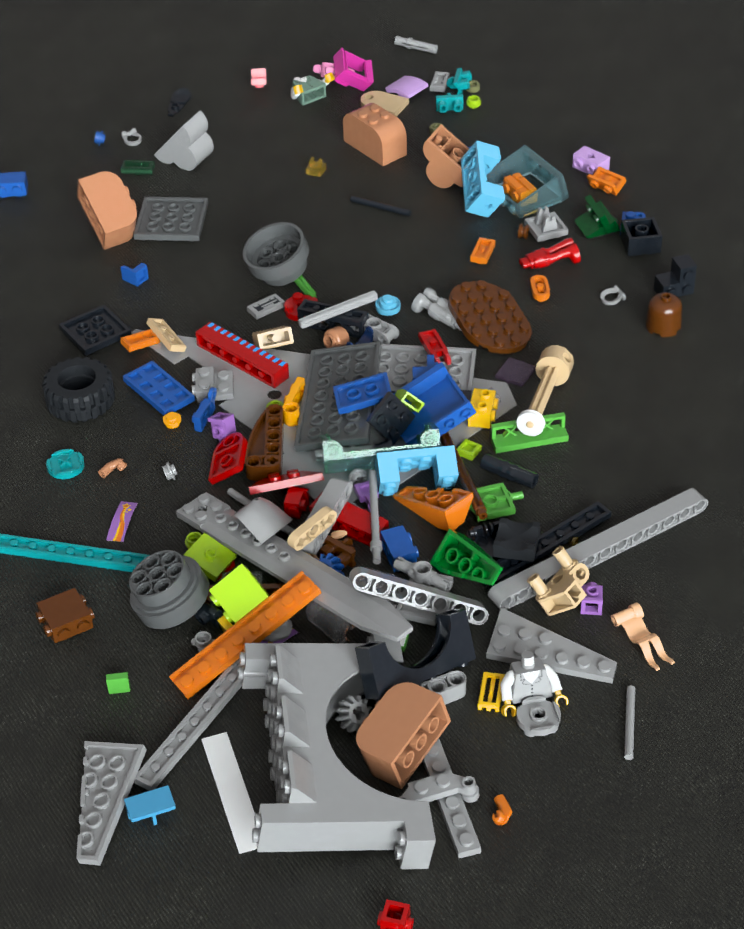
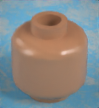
[323,326,349,348]

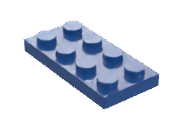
[123,361,195,416]

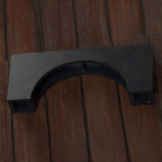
[355,609,476,702]

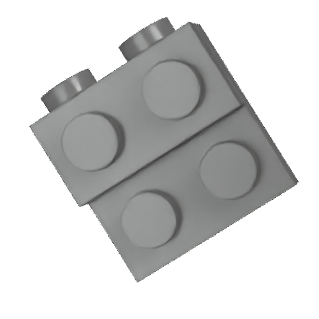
[192,366,234,403]

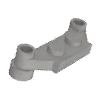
[398,770,480,803]

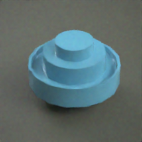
[375,294,401,316]

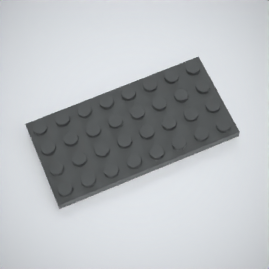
[294,341,382,452]

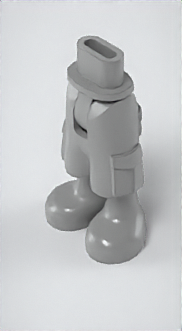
[411,288,461,331]

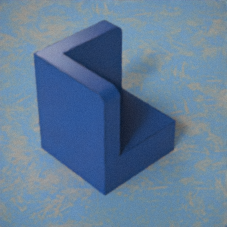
[121,263,149,287]

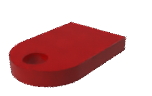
[208,432,248,485]

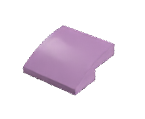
[385,76,429,98]

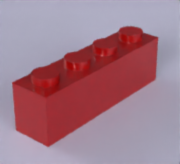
[309,491,389,546]

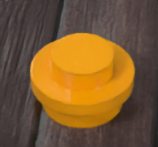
[163,412,181,429]

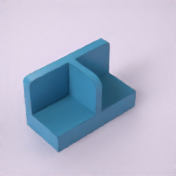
[124,785,176,825]

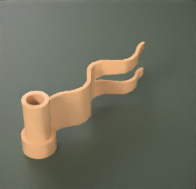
[611,602,675,671]

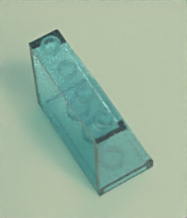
[486,145,569,218]

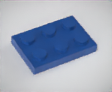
[333,372,392,415]

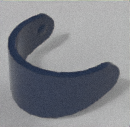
[346,326,373,346]

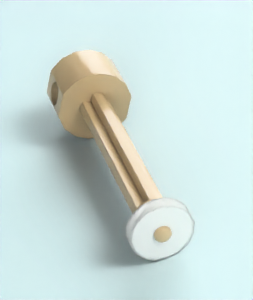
[516,345,574,436]

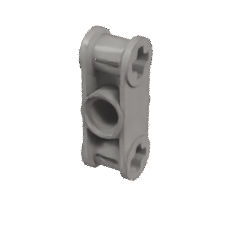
[350,315,399,344]

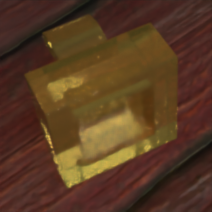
[306,157,326,177]

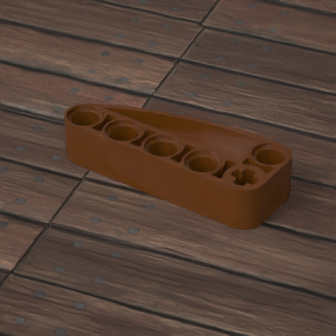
[245,404,284,481]

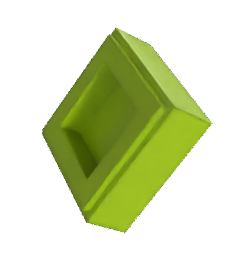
[457,439,482,461]

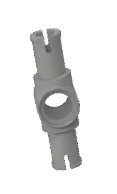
[393,556,452,592]

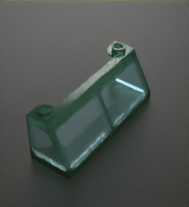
[320,423,441,474]

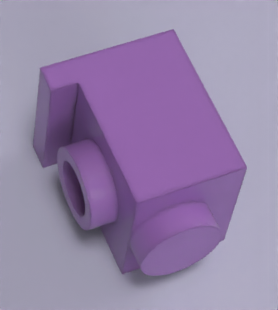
[208,412,236,442]
[581,582,603,615]

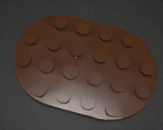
[448,280,532,354]

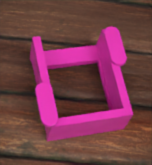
[333,48,374,92]

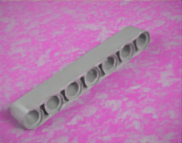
[349,567,489,625]

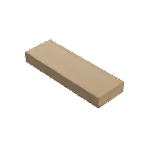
[146,318,186,352]

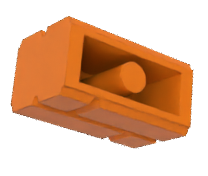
[502,172,537,206]

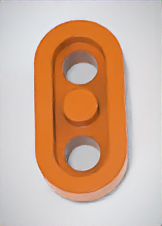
[530,275,550,302]

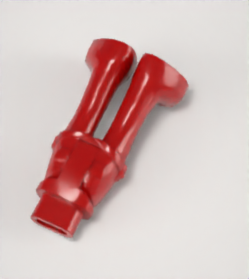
[519,238,581,269]

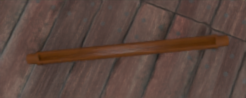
[439,432,488,520]

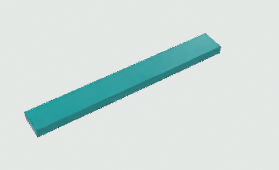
[0,534,149,572]

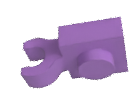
[354,481,379,513]

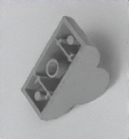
[154,110,214,171]

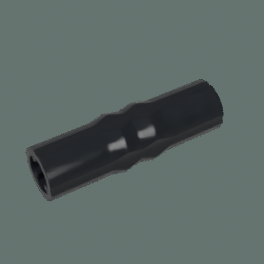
[480,453,539,489]

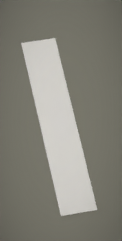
[201,732,257,854]

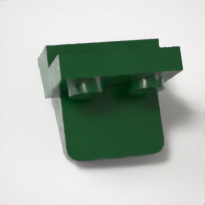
[575,195,620,239]

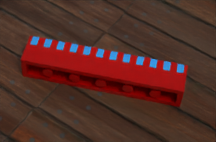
[196,322,289,388]

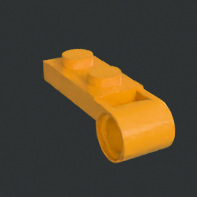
[282,377,305,427]

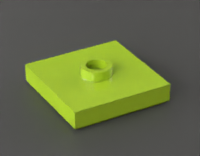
[183,532,237,582]

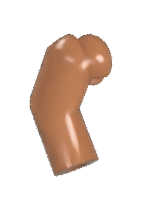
[98,458,127,478]

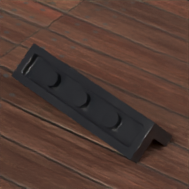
[297,299,369,338]

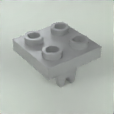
[524,206,568,242]

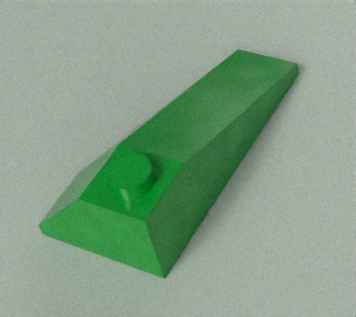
[430,529,503,586]

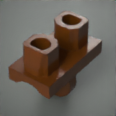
[320,535,356,568]

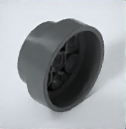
[243,222,309,286]
[129,550,210,629]

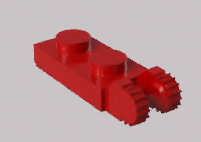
[418,329,451,365]

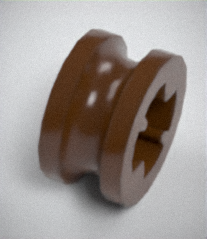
[518,223,529,239]

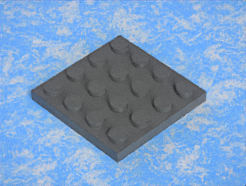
[134,197,209,242]

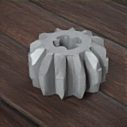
[335,695,372,733]

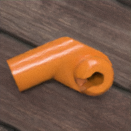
[492,794,512,825]

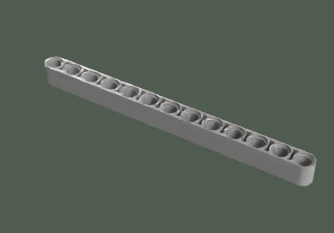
[488,488,708,610]

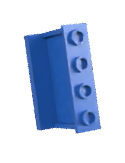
[393,362,476,450]

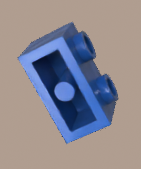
[0,171,28,198]
[380,525,419,572]

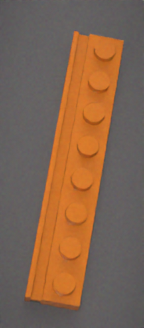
[169,571,322,699]

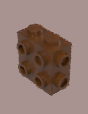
[35,588,95,643]

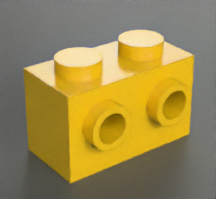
[468,388,499,429]

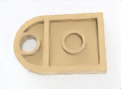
[361,91,409,117]

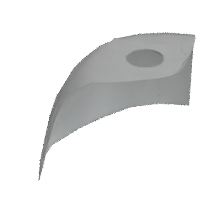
[231,497,293,544]

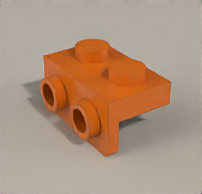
[587,167,627,196]

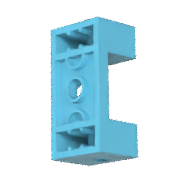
[461,141,505,217]
[374,445,459,496]

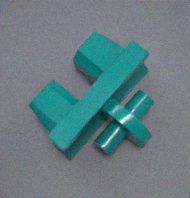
[447,68,472,95]
[436,92,463,113]

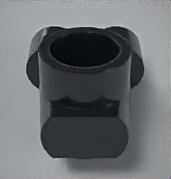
[194,601,223,630]

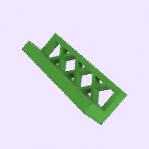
[491,412,569,453]

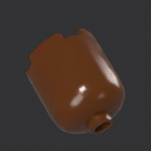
[646,292,682,337]

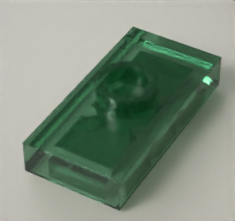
[121,160,155,175]

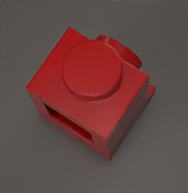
[284,487,309,518]

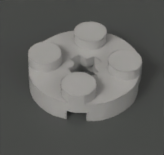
[516,696,561,737]

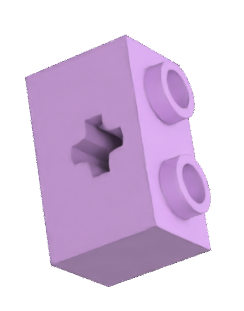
[572,146,610,175]

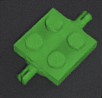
[469,483,524,522]

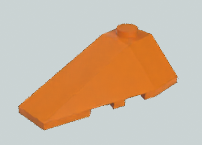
[393,486,473,531]

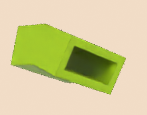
[395,389,425,413]

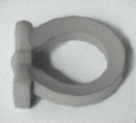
[121,128,142,146]
[600,285,626,305]

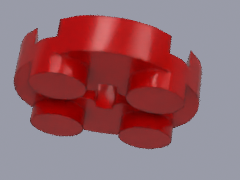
[284,292,318,321]

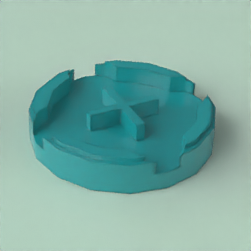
[46,449,85,479]

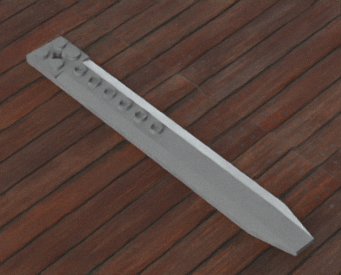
[176,492,413,642]

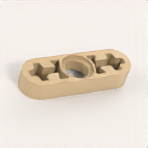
[287,506,337,551]

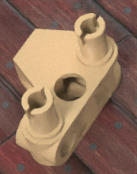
[527,546,589,616]

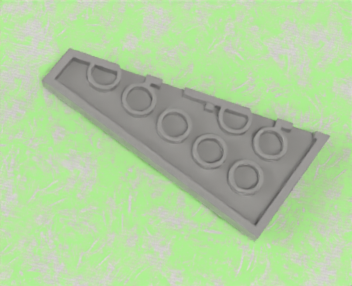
[486,608,617,684]
[76,741,147,865]

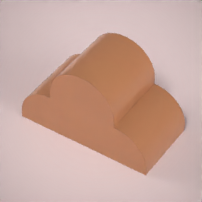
[423,124,469,188]

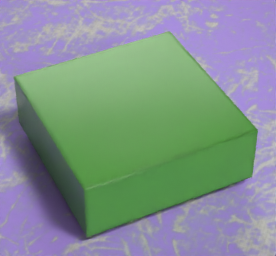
[106,672,130,694]

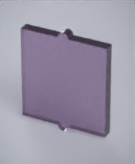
[495,357,536,387]

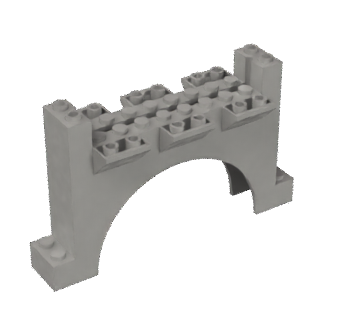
[237,633,436,869]

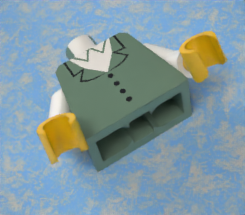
[291,72,335,106]

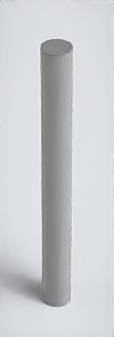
[624,685,635,760]

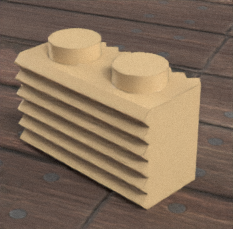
[252,325,294,350]

